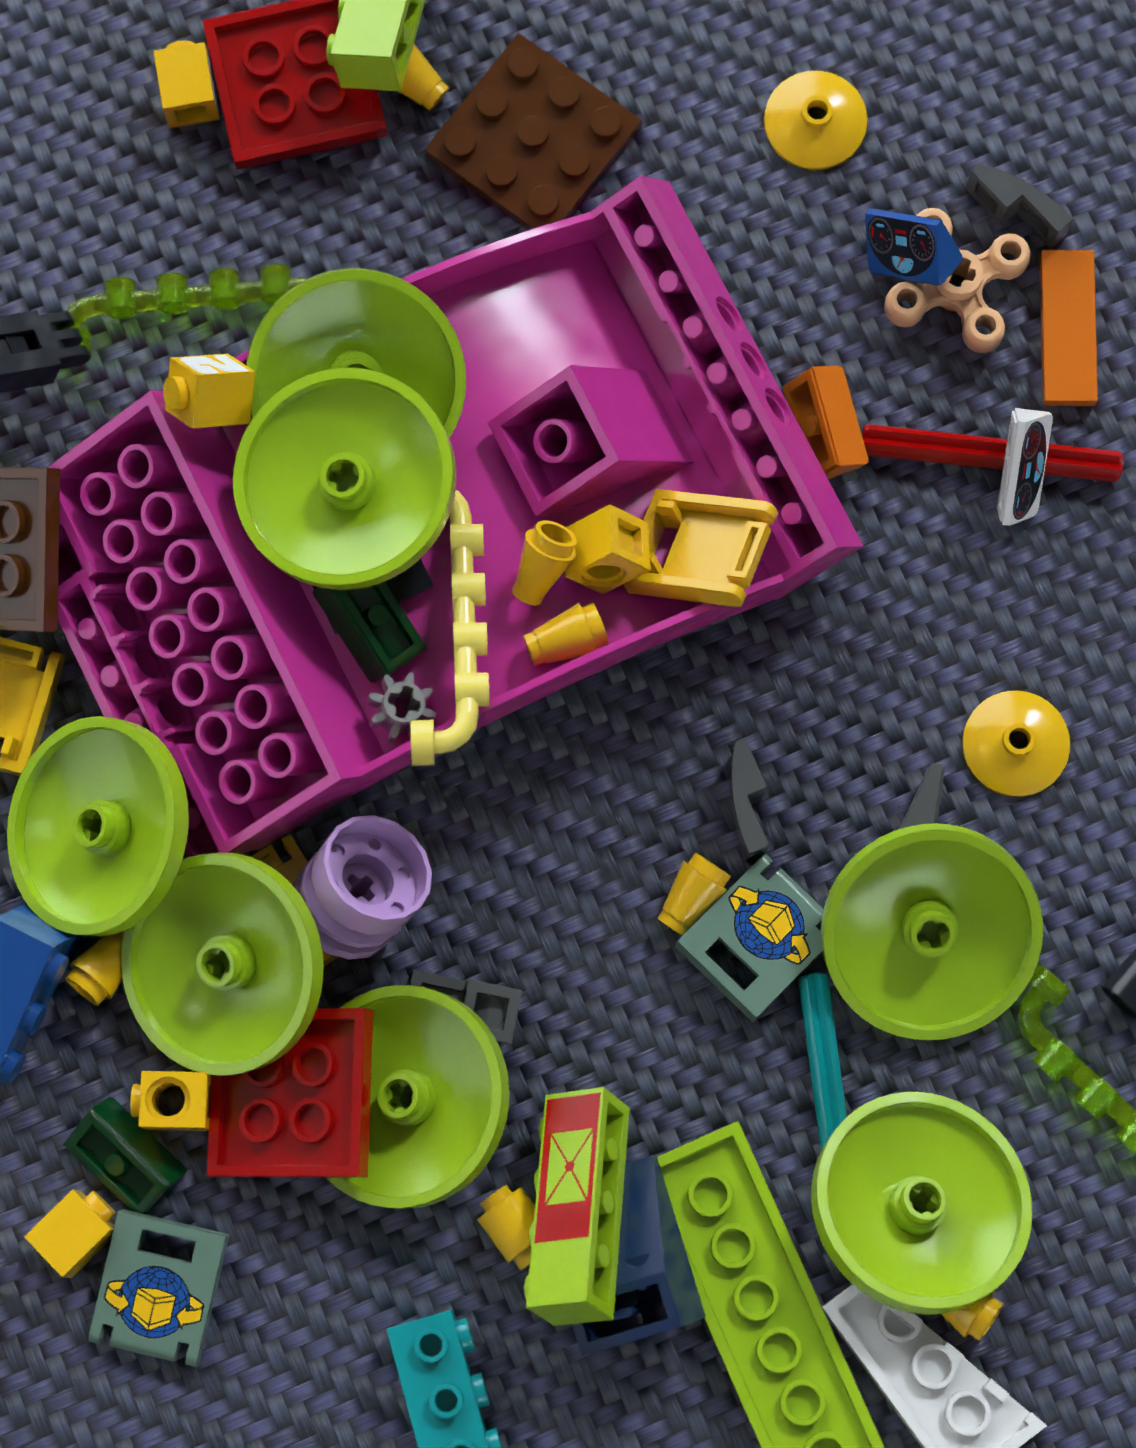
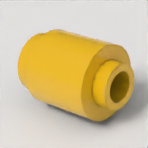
[477,1185,535,1271]

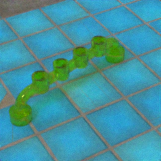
[66,264,309,356]
[1018,963,1136,1155]

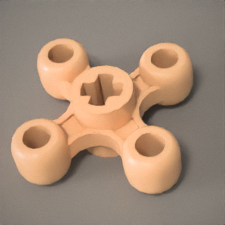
[884,208,1030,353]

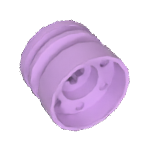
[293,815,432,960]

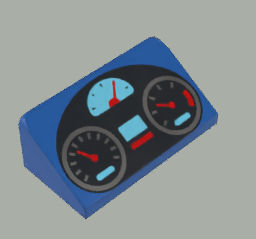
[865,208,964,286]

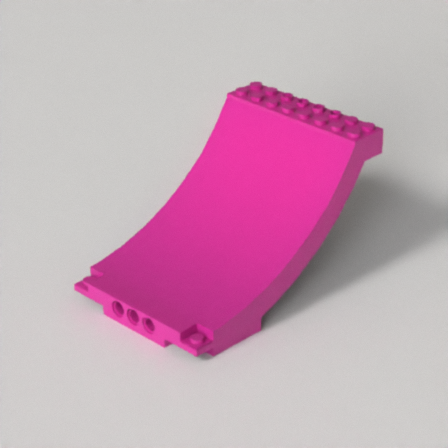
[47,176,863,858]

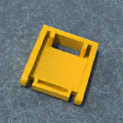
[623,489,778,607]
[0,637,65,776]

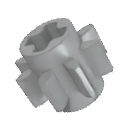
[366,672,436,743]

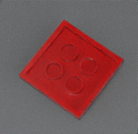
[202,0,388,170]
[207,1008,373,1178]

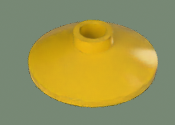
[764,71,867,170]
[962,691,1070,797]

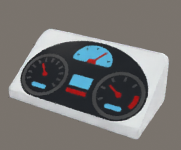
[997,408,1053,526]

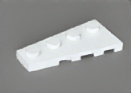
[822,1284,1047,1448]

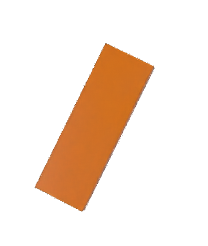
[1039,250,1098,406]

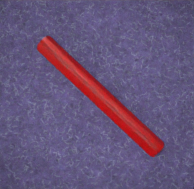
[862,424,1124,482]

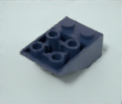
[572,1154,706,1356]

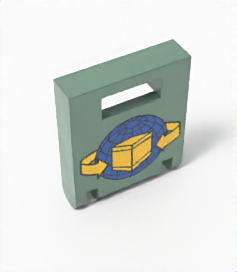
[674,853,824,1022]
[88,1209,230,1367]

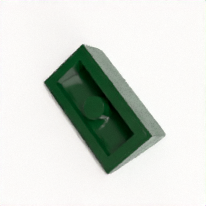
[313,581,427,683]
[63,1097,187,1215]

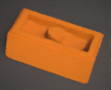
[782,365,869,479]

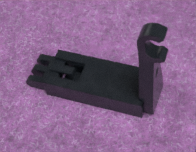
[0,310,91,393]

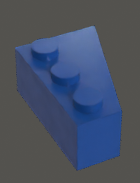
[0,903,84,1086]

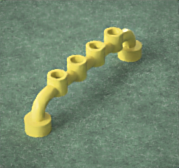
[411,490,490,766]

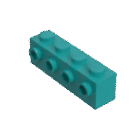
[386,1310,503,1448]

